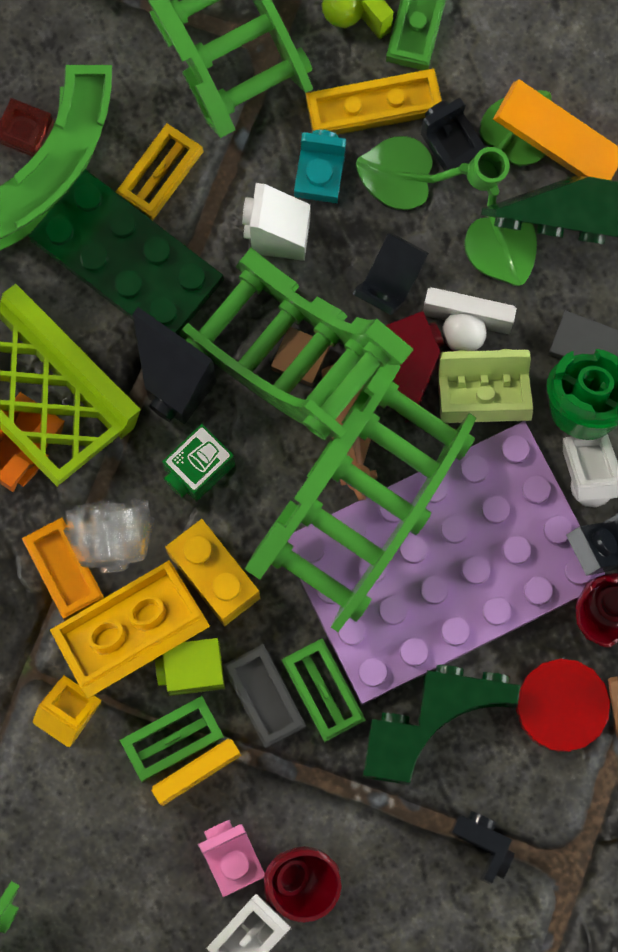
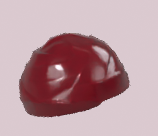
[263,846,342,922]

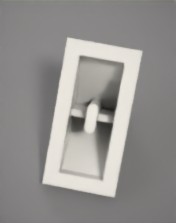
[206,894,291,952]

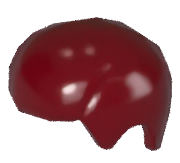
[576,573,618,648]

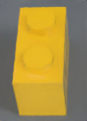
[165,519,261,627]

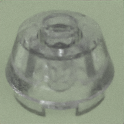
[63,499,155,573]

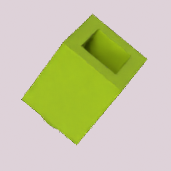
[155,638,225,696]

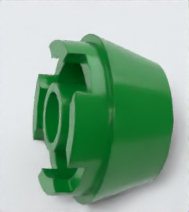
[547,349,618,440]

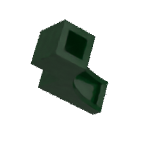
[362,665,521,785]

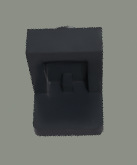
[421,98,486,171]
[449,811,515,884]

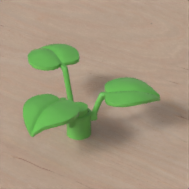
[356,90,552,286]

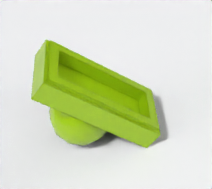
[321,0,394,40]

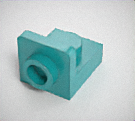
[294,130,346,203]

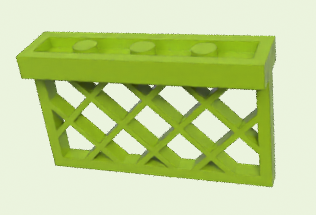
[0,284,141,486]

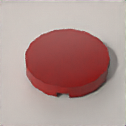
[516,659,610,753]

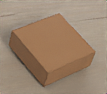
[271,327,330,387]

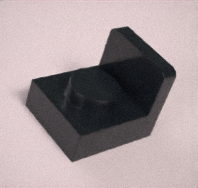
[566,513,618,576]

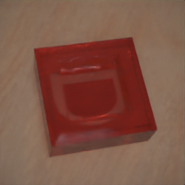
[0,98,53,157]

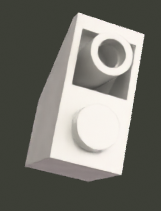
[242,183,310,261]

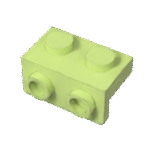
[437,349,533,423]

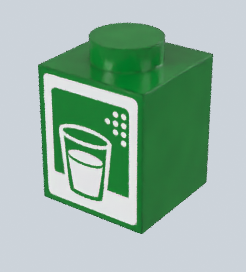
[162,424,235,502]

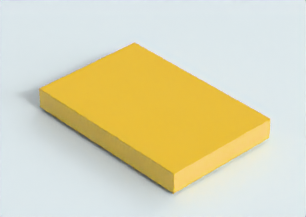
[50,560,210,699]

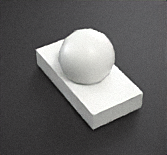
[423,287,517,351]
[563,434,618,507]

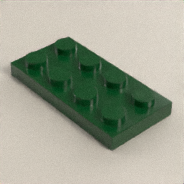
[29,169,224,335]

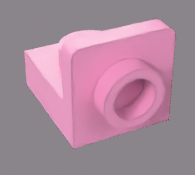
[198,820,265,897]

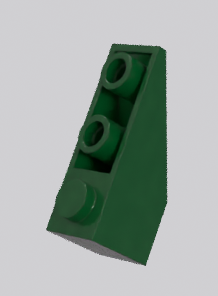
[481,176,618,245]

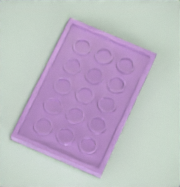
[287,421,605,705]

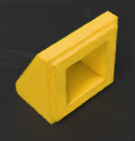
[33,675,102,747]

